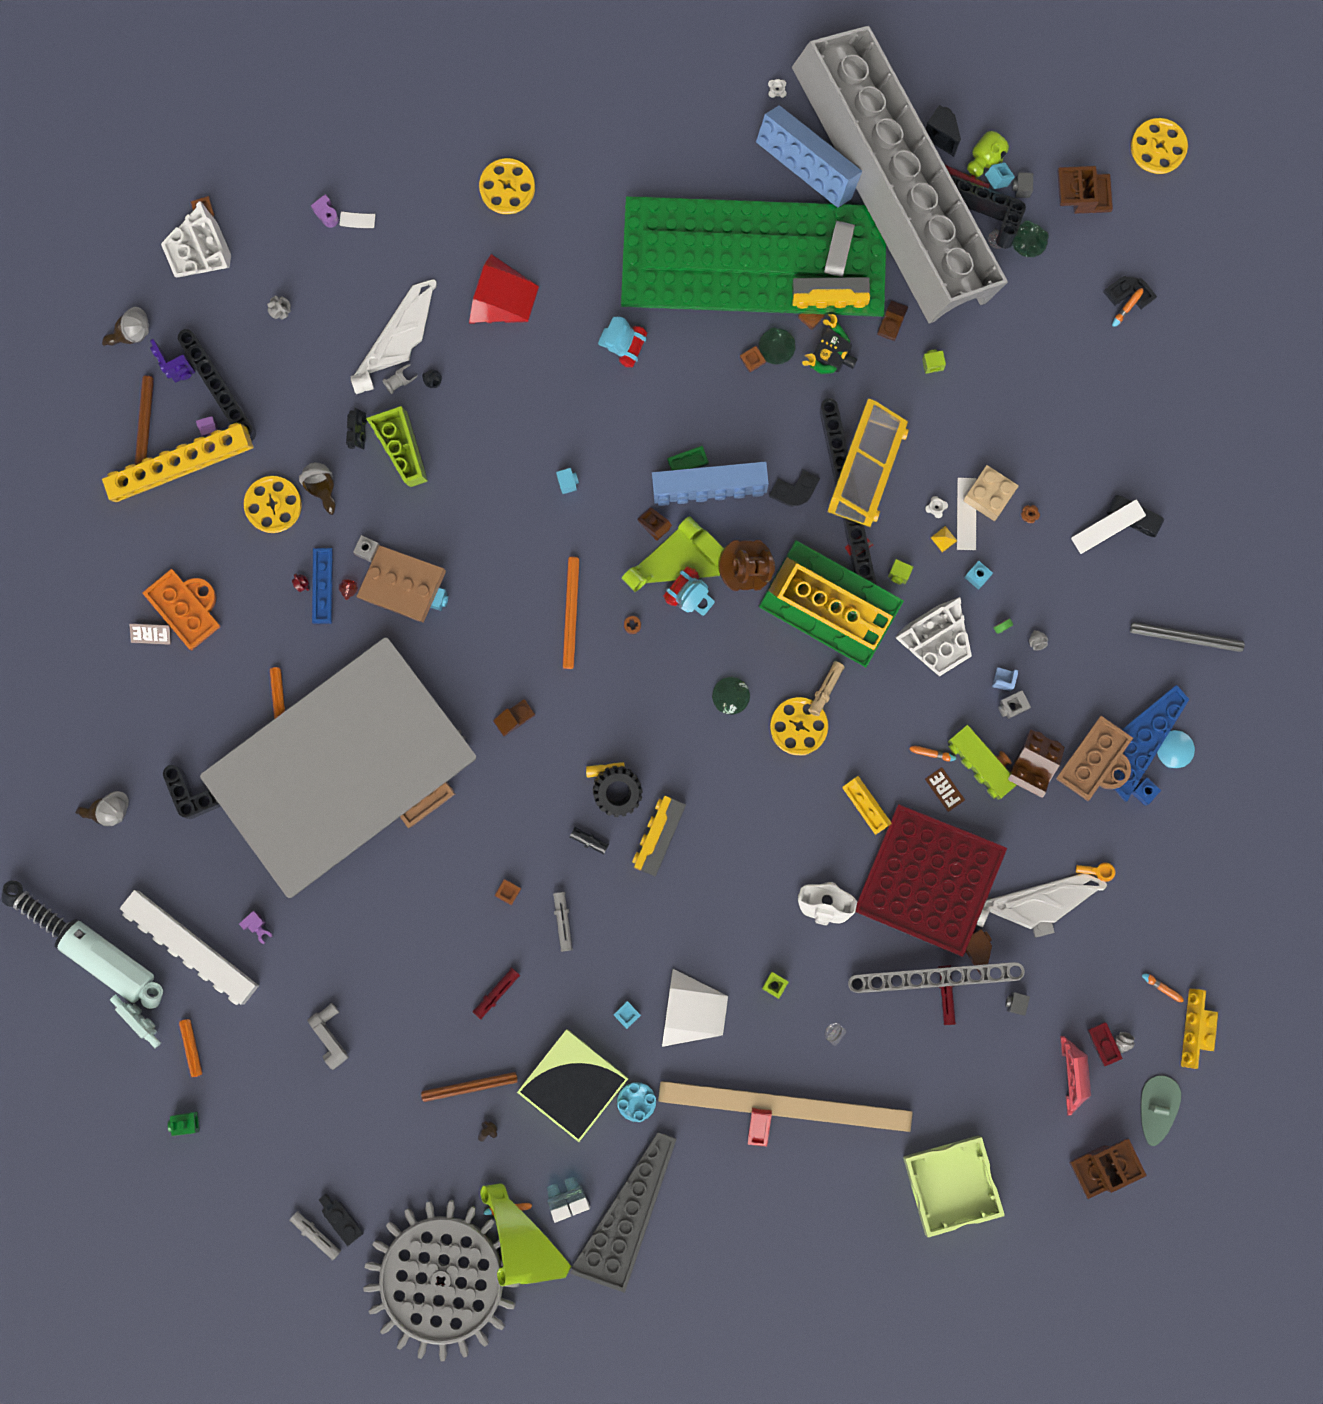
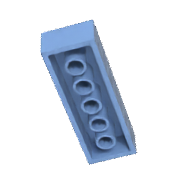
[756,105,862,208]
[652,462,769,506]

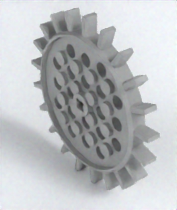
[363,1200,520,1361]

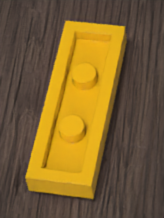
[842,776,892,835]

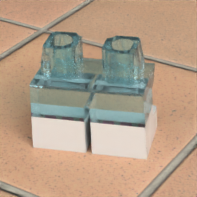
[547,1176,590,1223]

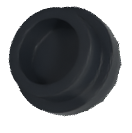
[422,369,442,388]

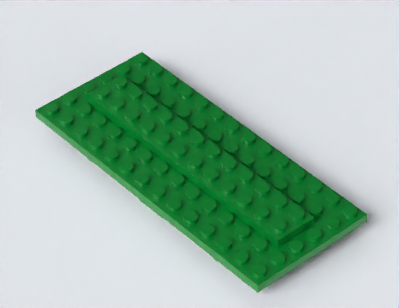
[621,196,886,317]

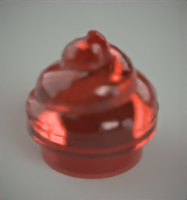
[339,579,358,600]

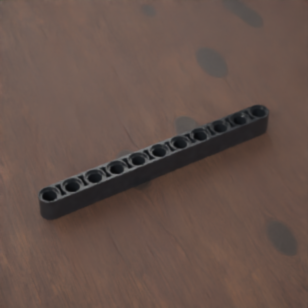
[820,398,877,585]

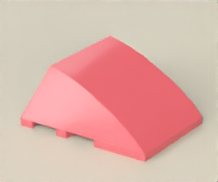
[1060,1036,1091,1116]

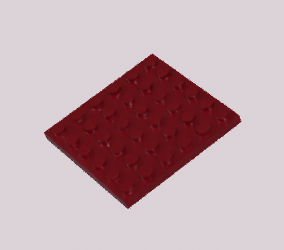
[855,804,1007,957]

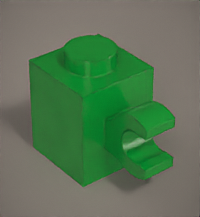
[168,1112,200,1136]

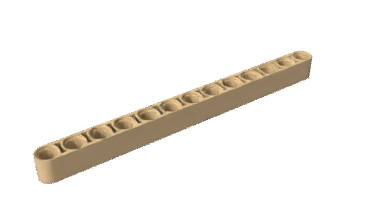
[658,1081,913,1132]

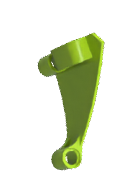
[622,516,724,592]
[480,1183,572,1286]

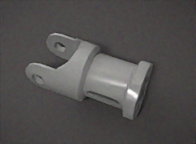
[382,364,418,394]

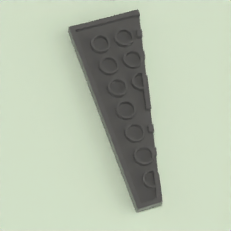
[570,1132,677,1293]

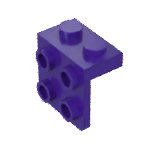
[150,339,195,383]

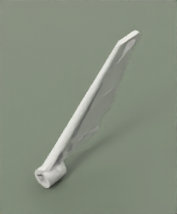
[350,280,437,395]
[977,873,1107,929]

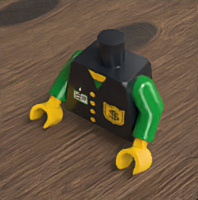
[802,314,858,374]

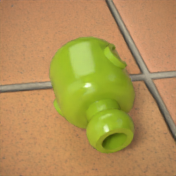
[967,131,1009,177]

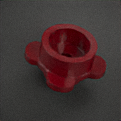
[292,574,310,592]

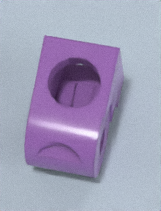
[311,194,339,228]

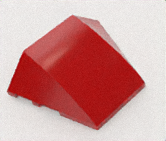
[469,254,539,324]

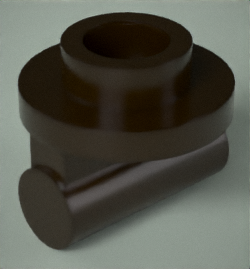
[478,1121,498,1142]

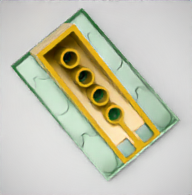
[758,540,904,668]

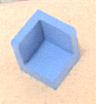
[992,668,1019,692]

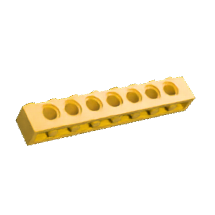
[102,423,254,502]

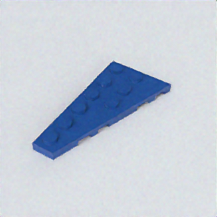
[1114,685,1190,802]

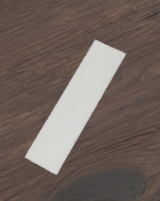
[957,478,976,550]
[1071,499,1146,554]

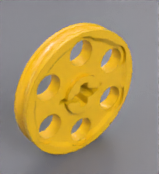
[1131,118,1188,174]
[479,158,535,214]
[244,476,302,533]
[770,697,828,755]

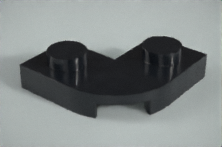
[1104,276,1157,310]
[769,471,820,507]

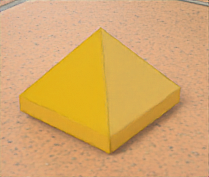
[931,526,957,553]

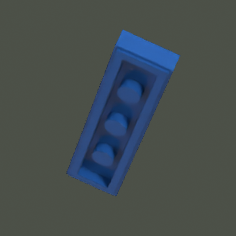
[312,548,333,624]

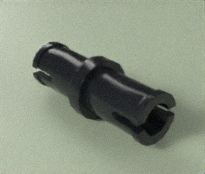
[569,827,609,855]

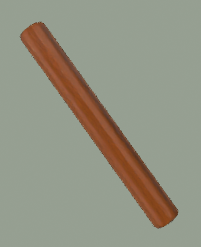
[135,375,154,465]
[421,1072,518,1102]

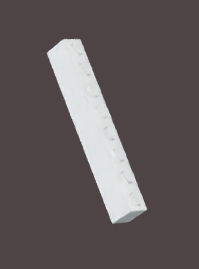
[120,890,259,1005]

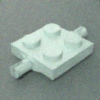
[110,994,161,1048]

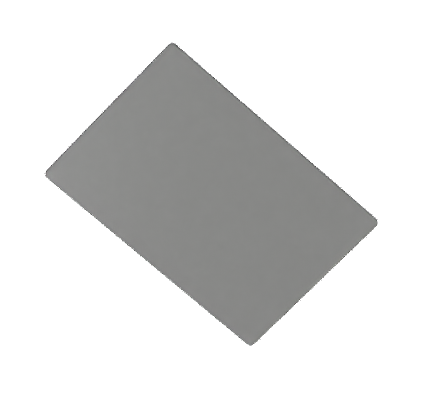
[200,638,476,898]

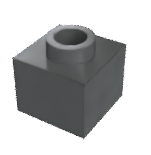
[1012,173,1033,198]
[1005,992,1030,1016]

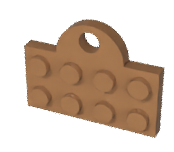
[1056,716,1133,801]

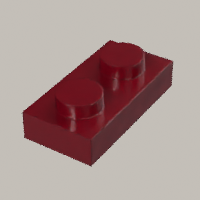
[1087,1022,1123,1067]

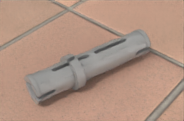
[553,892,573,952]
[289,1211,341,1261]

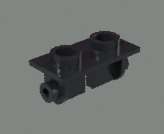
[346,408,367,450]

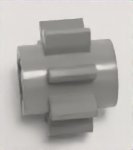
[267,296,291,320]

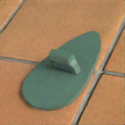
[1141,1076,1181,1146]

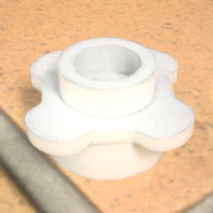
[768,79,787,98]
[925,496,948,518]

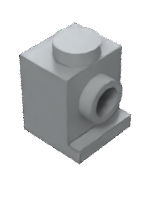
[998,691,1031,719]

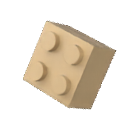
[963,465,1019,521]

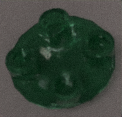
[1012,221,1049,257]
[759,328,796,365]
[712,677,750,715]

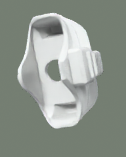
[798,882,857,925]

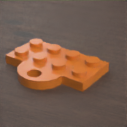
[142,569,221,651]

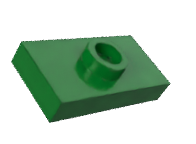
[667,446,709,471]

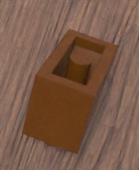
[966,929,992,975]

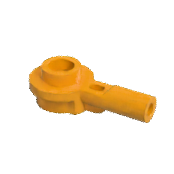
[1076,862,1115,882]

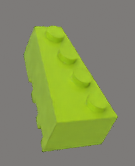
[366,406,428,487]

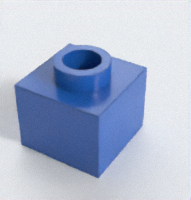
[1132,778,1161,806]

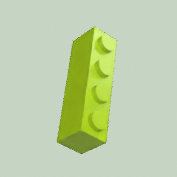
[948,725,1016,800]

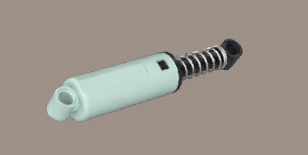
[1,880,163,1009]

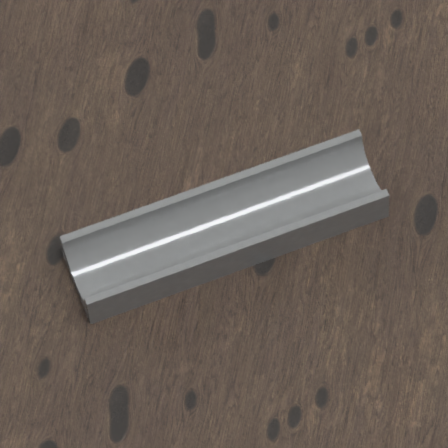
[792,26,1008,324]

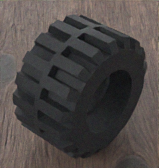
[593,766,643,817]

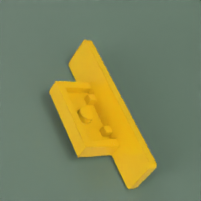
[1181,988,1218,1069]

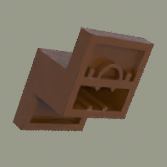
[1057,166,1113,214]
[1008,729,1065,798]
[1069,1138,1147,1199]

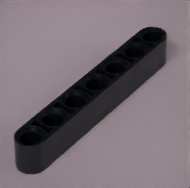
[177,329,256,441]

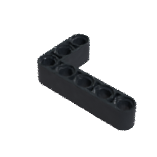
[950,175,1026,249]
[163,765,221,819]

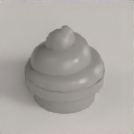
[1029,630,1048,650]
[1115,1032,1135,1053]

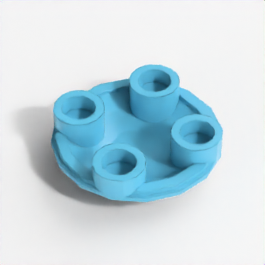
[1157,730,1195,768]
[617,1082,656,1122]

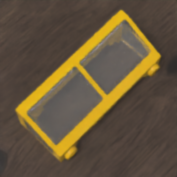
[827,398,909,527]

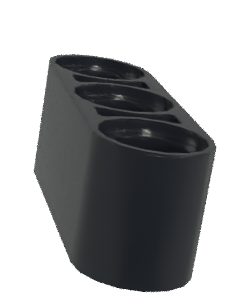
[1106,495,1164,538]

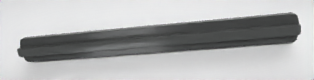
[1130,622,1245,652]

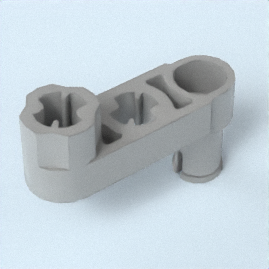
[307,1003,349,1070]

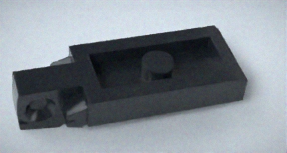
[319,1194,364,1247]

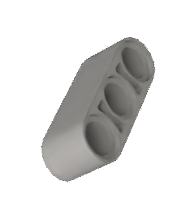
[824,220,855,277]

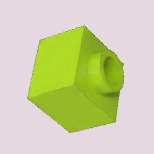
[922,350,946,374]
[888,559,913,585]
[761,972,789,999]

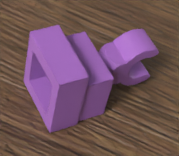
[196,416,218,451]
[239,911,273,944]

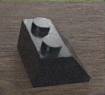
[925,105,961,157]

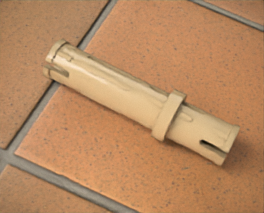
[808,661,845,716]

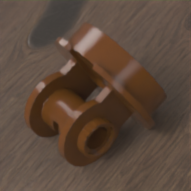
[718,540,775,591]

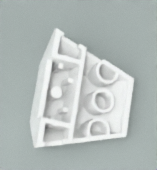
[161,201,231,278]
[895,597,972,676]
[662,969,728,1047]

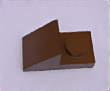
[877,300,908,341]
[637,507,672,541]
[493,699,536,737]

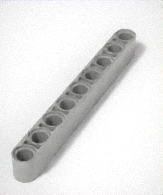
[848,962,1025,993]

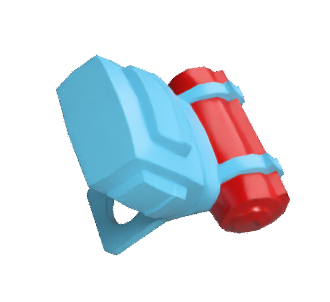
[598,317,648,368]
[663,566,715,616]

